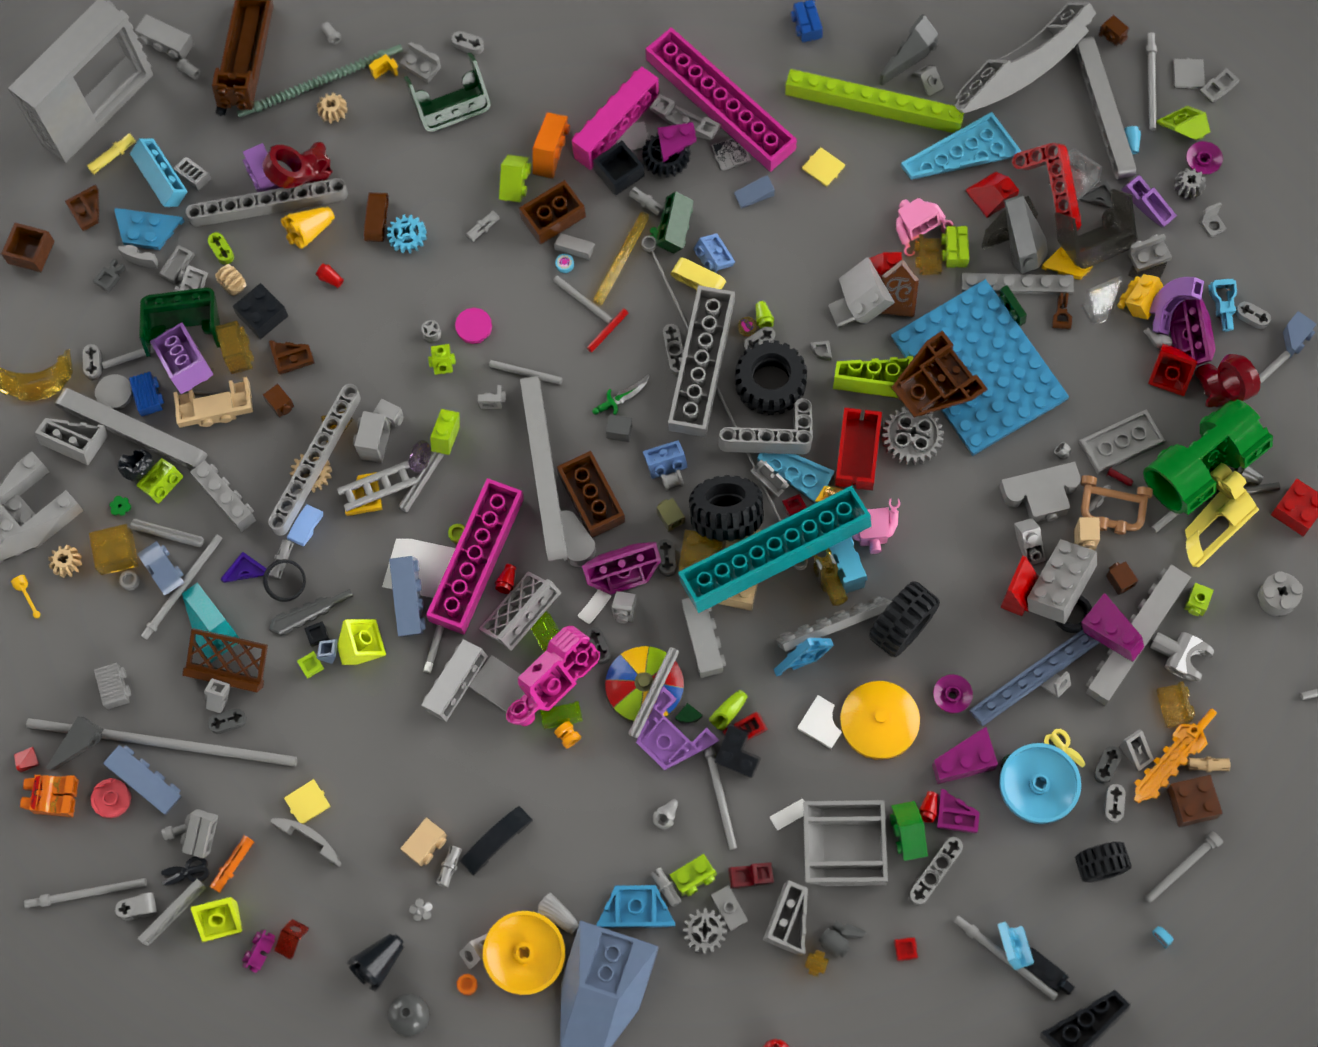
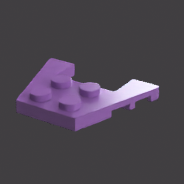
[636,687,720,770]

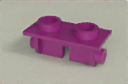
[242,929,275,973]

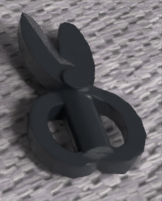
[161,856,210,886]

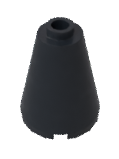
[347,934,404,991]

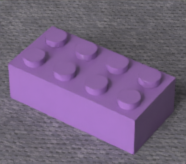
[150,322,214,394]

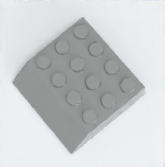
[803,800,888,886]

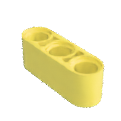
[670,257,726,290]

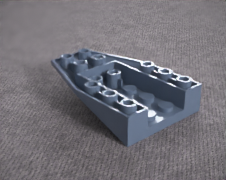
[560,920,659,1047]

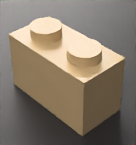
[1074,517,1100,550]
[400,817,447,867]

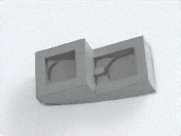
[1200,68,1239,103]

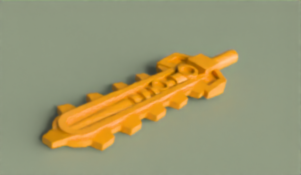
[1134,708,1217,803]

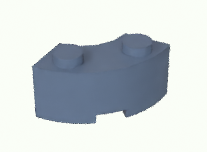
[137,541,184,596]

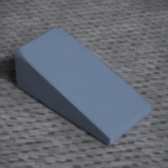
[734,175,775,208]

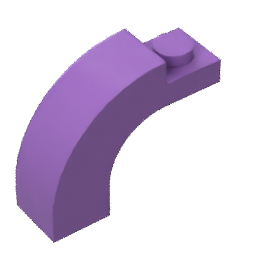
[1149,277,1204,335]

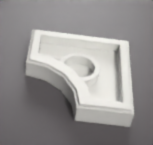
[797,695,842,749]

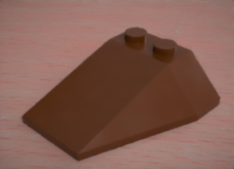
[892,330,988,418]

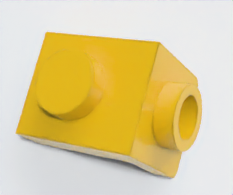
[369,54,398,79]

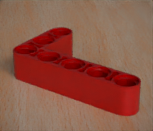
[1012,143,1081,232]

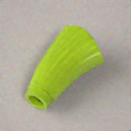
[709,690,748,731]

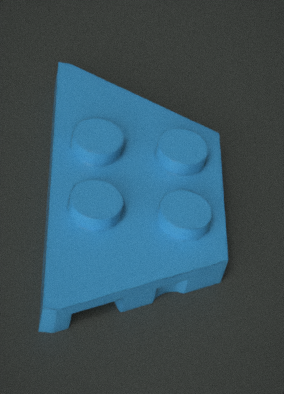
[114,208,184,250]
[773,638,834,676]
[596,885,675,928]

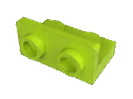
[136,458,183,504]
[670,854,717,897]

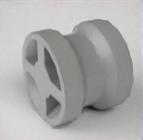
[421,320,441,343]

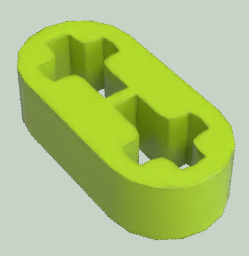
[208,232,234,265]

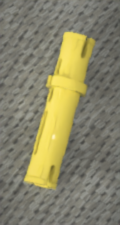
[87,133,136,175]

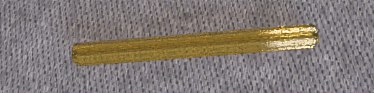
[593,212,649,305]

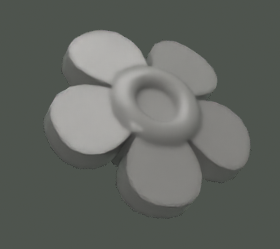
[409,899,432,921]

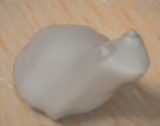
[1143,328,1172,349]
[653,799,678,830]

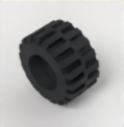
[1075,842,1132,882]

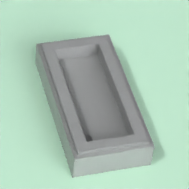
[159,245,195,284]

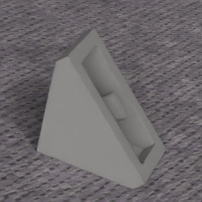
[1119,729,1154,771]

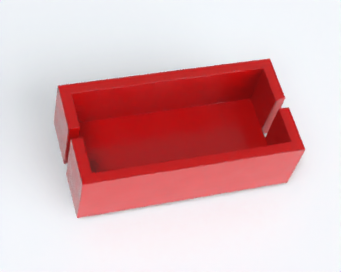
[835,407,882,491]

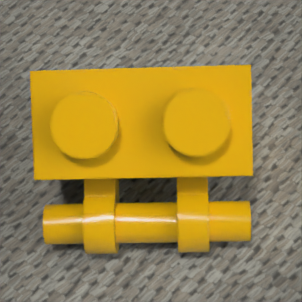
[1117,274,1163,320]

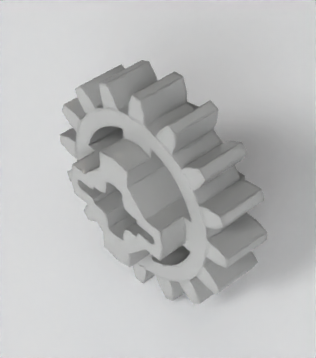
[683,908,727,954]

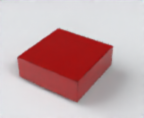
[894,937,918,961]

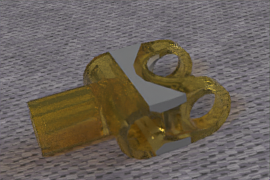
[813,548,848,606]

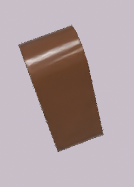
[364,192,389,242]

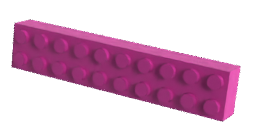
[645,27,797,172]

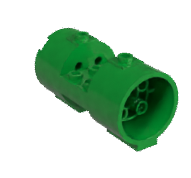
[1143,399,1273,515]

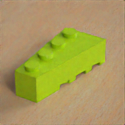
[833,356,914,398]

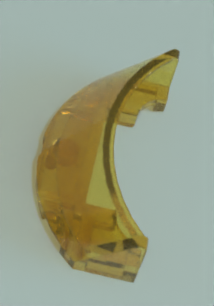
[0,349,73,401]

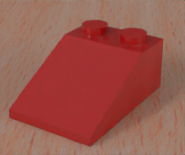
[1000,555,1039,616]

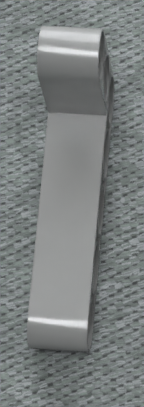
[718,398,813,455]

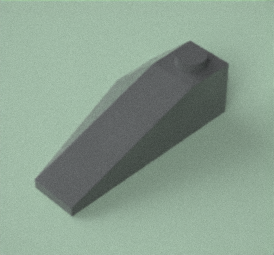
[879,14,939,85]
[1004,195,1048,274]

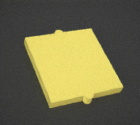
[802,147,845,187]
[284,779,331,824]

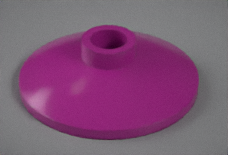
[1186,141,1223,175]
[933,674,973,713]

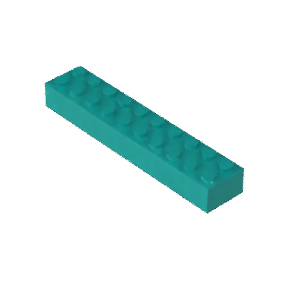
[678,486,872,613]

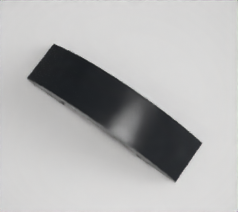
[460,806,533,876]

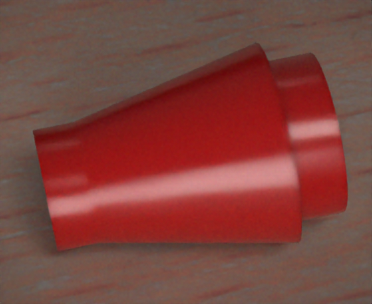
[316,263,344,288]
[495,564,517,594]
[919,791,939,823]

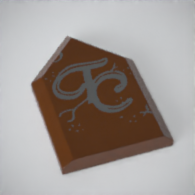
[881,259,919,317]

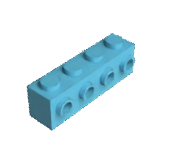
[130,139,188,207]

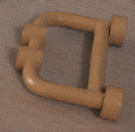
[1081,475,1153,535]

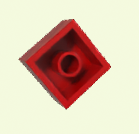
[1271,478,1318,537]

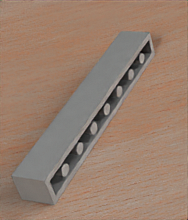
[1085,564,1191,706]

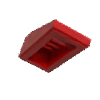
[722,712,768,741]

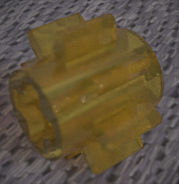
[805,950,829,977]

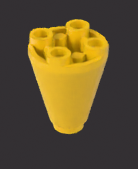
[281,207,334,249]

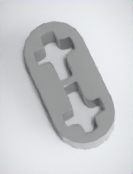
[451,31,484,55]
[1235,302,1271,329]
[744,327,775,351]
[83,344,102,380]
[1104,784,1125,823]

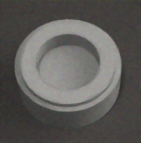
[119,570,140,591]

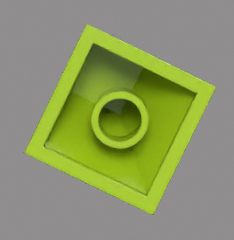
[1156,106,1211,140]

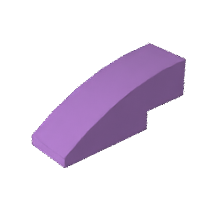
[1121,175,1177,228]

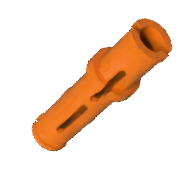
[209,835,255,893]

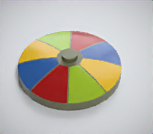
[605,646,684,722]

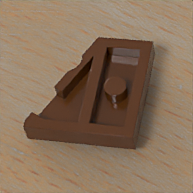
[65,184,99,231]
[269,340,315,375]

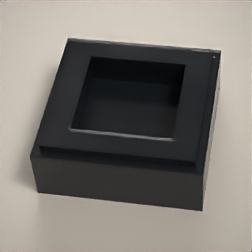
[304,621,330,647]

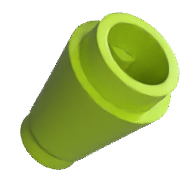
[755,301,774,329]

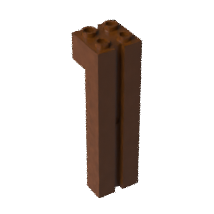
[212,0,273,110]

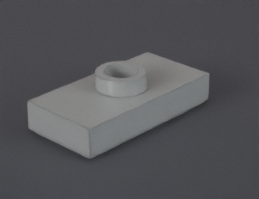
[711,885,748,932]

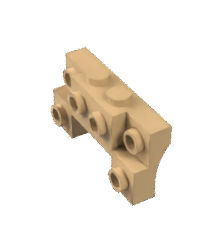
[173,377,253,428]

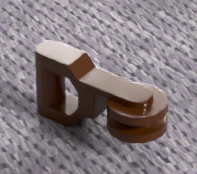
[1052,292,1072,330]

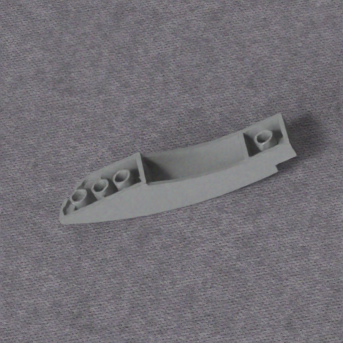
[955,3,1097,113]

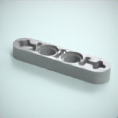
[909,837,963,905]

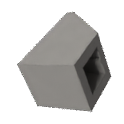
[1014,518,1046,565]
[612,591,636,623]

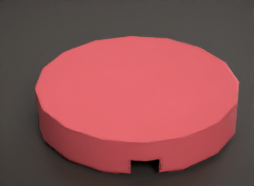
[90,778,131,819]

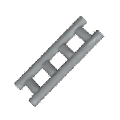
[337,460,417,512]

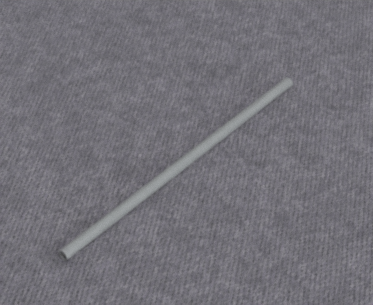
[26,718,297,766]

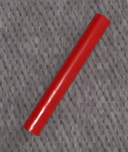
[587,308,629,353]

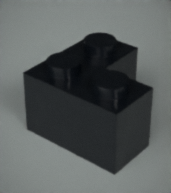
[715,724,761,778]

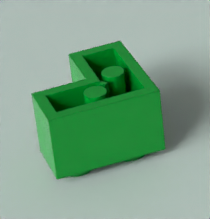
[889,801,928,861]

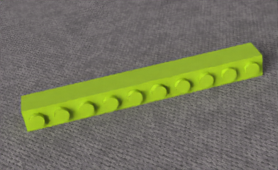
[785,69,964,133]

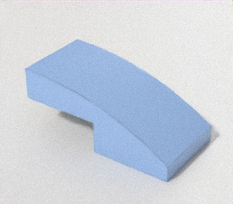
[287,504,323,547]

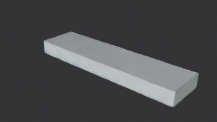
[137,879,206,946]

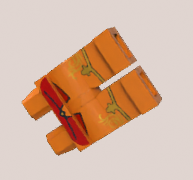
[20,775,79,817]

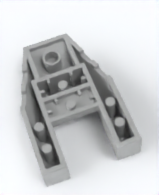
[0,451,84,563]

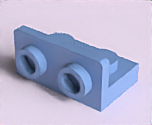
[694,234,735,273]
[643,440,687,479]

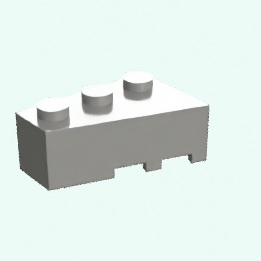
[35,418,108,465]
[763,880,808,956]

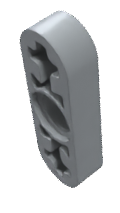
[663,324,684,376]

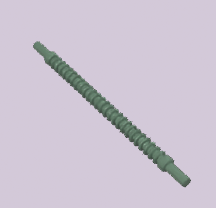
[236,45,403,118]

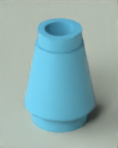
[1124,126,1141,154]

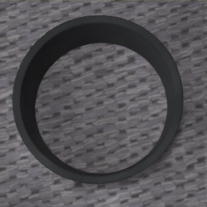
[263,559,306,602]

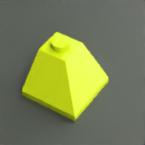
[337,619,386,665]

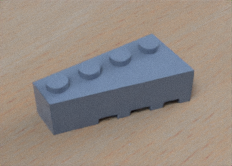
[389,556,426,637]
[103,745,181,815]

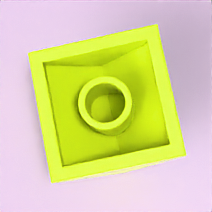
[191,897,242,942]

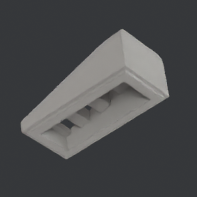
[173,157,211,191]

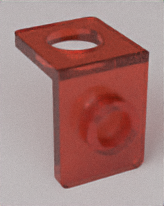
[275,919,309,960]

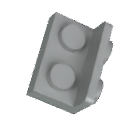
[399,42,441,83]
[1128,234,1172,273]
[173,265,208,292]

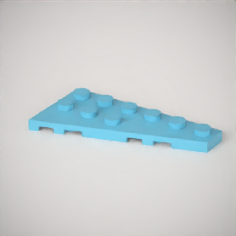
[901,112,1022,180]

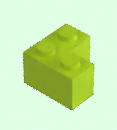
[499,155,531,202]

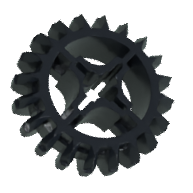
[642,132,691,178]

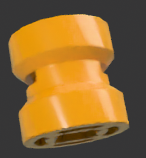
[554,721,581,749]

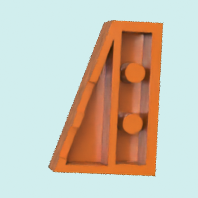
[532,112,570,179]

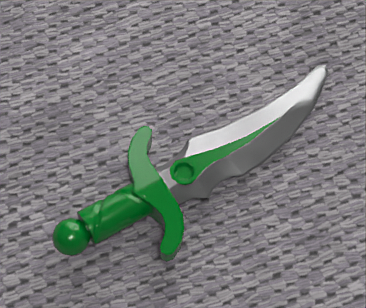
[592,375,650,415]

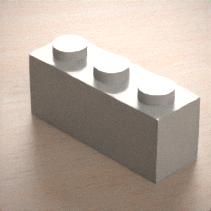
[135,14,194,60]

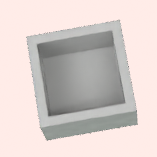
[353,411,391,463]

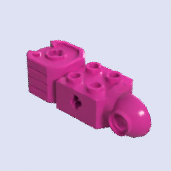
[506,626,600,726]

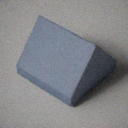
[317,639,338,664]

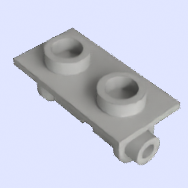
[750,459,789,498]

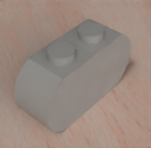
[561,510,596,567]

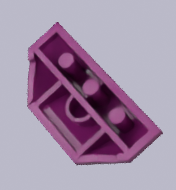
[1170,298,1216,366]
[582,542,661,595]

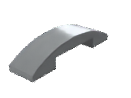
[650,94,721,140]
[270,818,341,867]

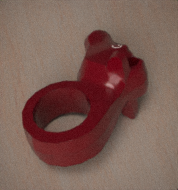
[262,142,332,189]
[1194,354,1261,408]

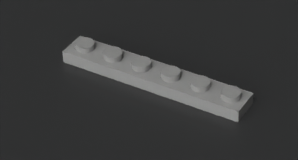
[961,273,1074,295]

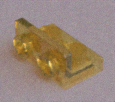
[915,234,942,275]
[1156,681,1195,728]

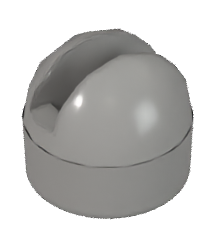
[1054,442,1071,459]

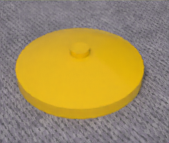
[840,681,920,760]
[483,911,565,995]

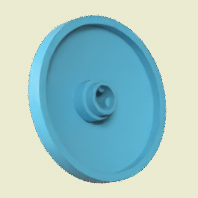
[999,743,1081,824]

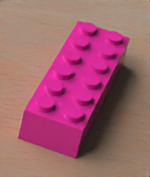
[572,66,659,170]

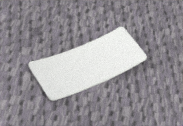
[578,589,611,624]

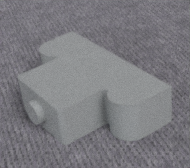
[999,462,1081,522]

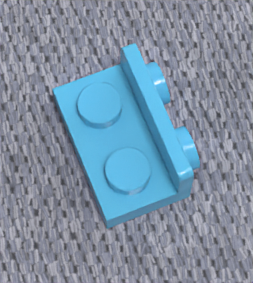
[998,922,1034,970]

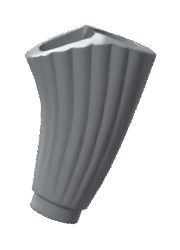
[538,893,579,935]

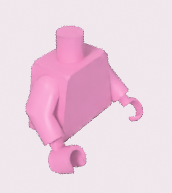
[896,198,953,257]
[852,498,900,554]

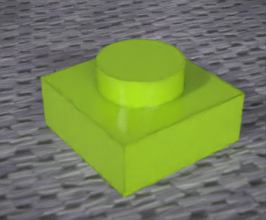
[297,651,324,679]

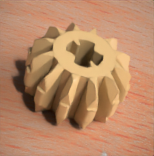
[317,92,348,124]
[215,264,247,296]
[48,544,82,578]

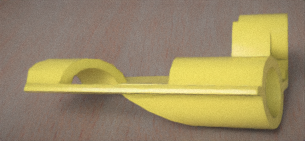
[1185,463,1259,567]

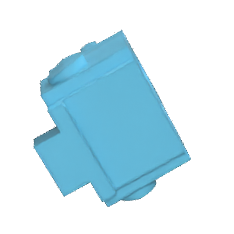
[1208,279,1237,332]

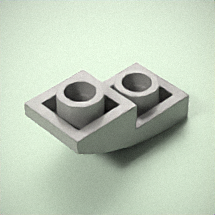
[118,245,158,268]

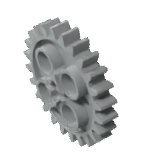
[882,406,944,465]

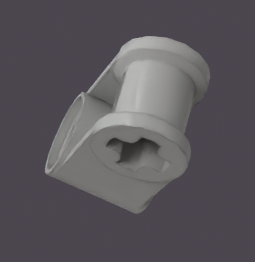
[115,892,157,921]

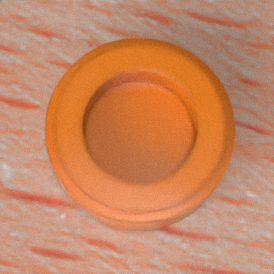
[457,974,478,995]

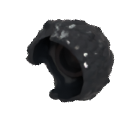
[117,449,154,481]

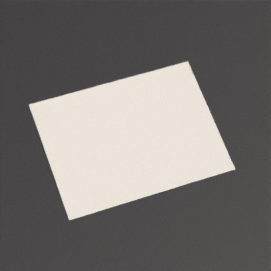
[382,538,456,598]

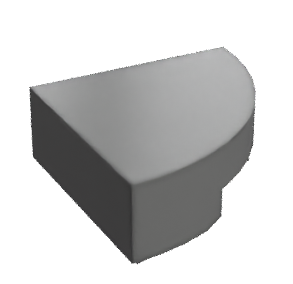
[811,341,832,360]

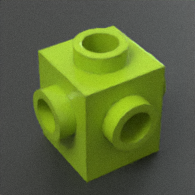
[428,344,456,375]

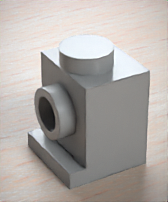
[373,398,404,427]
[204,678,230,714]

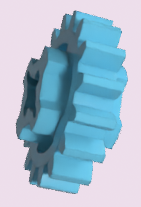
[387,214,427,253]

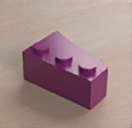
[1081,593,1144,662]

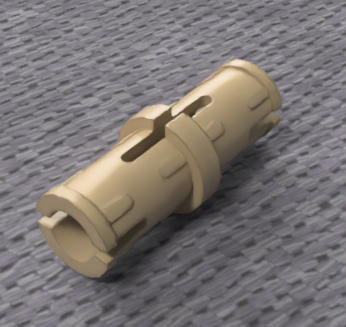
[1187,756,1230,772]

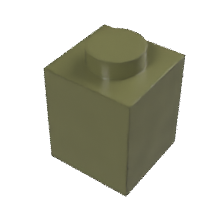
[656,498,685,532]

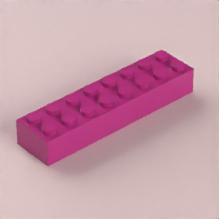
[426,478,524,635]

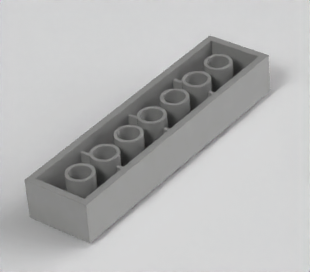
[668,285,735,437]

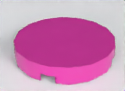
[455,308,492,344]

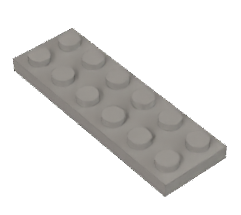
[775,596,892,652]

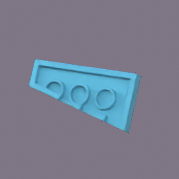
[757,453,835,503]

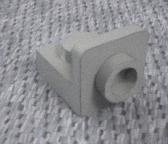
[478,385,506,409]

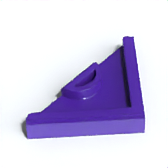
[220,552,267,583]

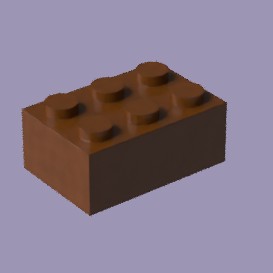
[519,180,586,245]

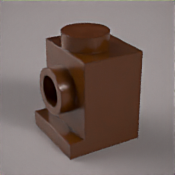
[1099,15,1129,46]

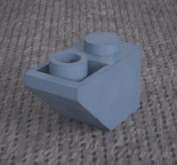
[1283,311,1317,358]

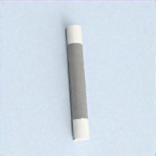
[423,625,444,673]

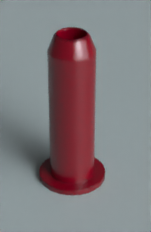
[1106,466,1134,486]

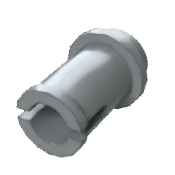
[321,22,341,44]
[177,59,201,79]

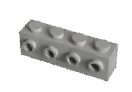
[190,460,256,533]
[682,598,726,678]
[422,639,488,722]

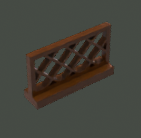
[182,628,268,692]

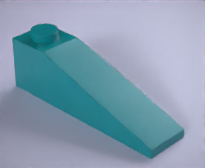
[182,582,239,663]

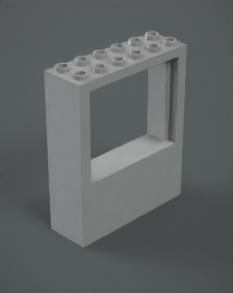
[8,0,154,163]

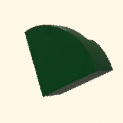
[675,703,703,723]

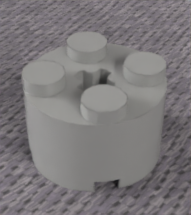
[1258,571,1303,616]

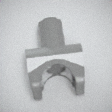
[1150,632,1214,682]

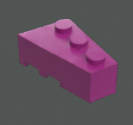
[932,727,998,784]

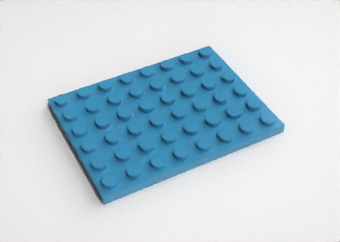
[891,279,1069,456]

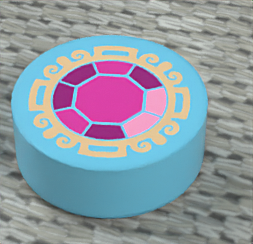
[555,254,574,273]

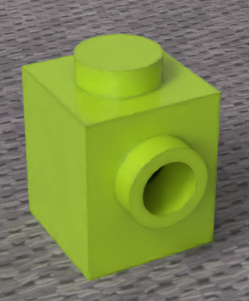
[1184,583,1214,616]

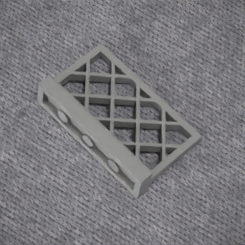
[479,571,561,651]

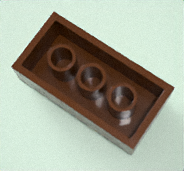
[557,451,625,538]

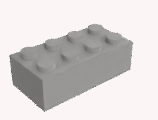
[1027,539,1097,624]

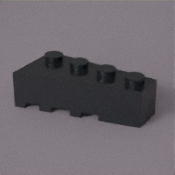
[1040,990,1131,1047]

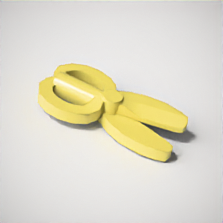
[1044,729,1085,768]

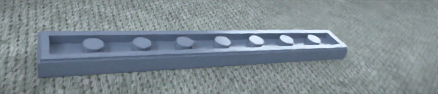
[969,630,1100,726]

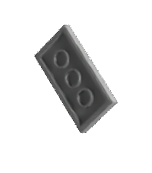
[1079,409,1165,474]

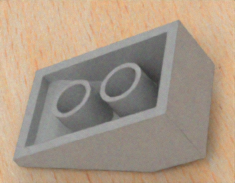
[839,257,895,324]

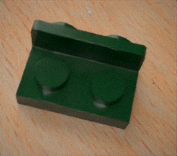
[998,285,1027,326]

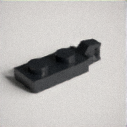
[1025,947,1075,995]

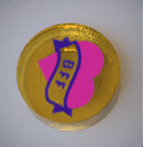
[738,317,757,336]

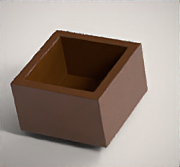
[1,223,55,273]
[1167,775,1223,827]

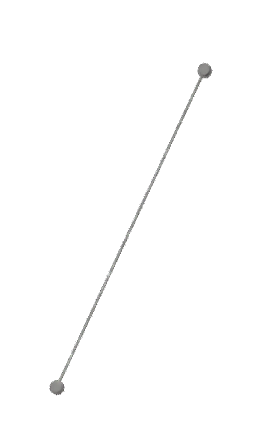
[642,236,808,570]

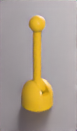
[11,575,41,618]

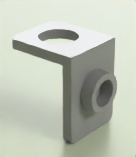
[913,65,944,96]
[1200,202,1226,237]
[828,298,855,328]
[1040,671,1071,698]
[459,933,488,969]

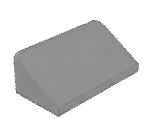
[554,233,595,260]

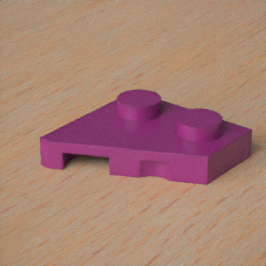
[658,122,696,162]
[937,789,980,834]

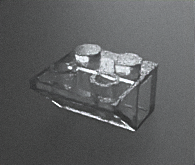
[1048,148,1102,201]

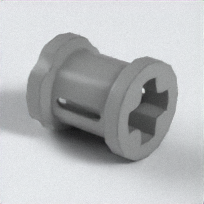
[661,469,684,491]

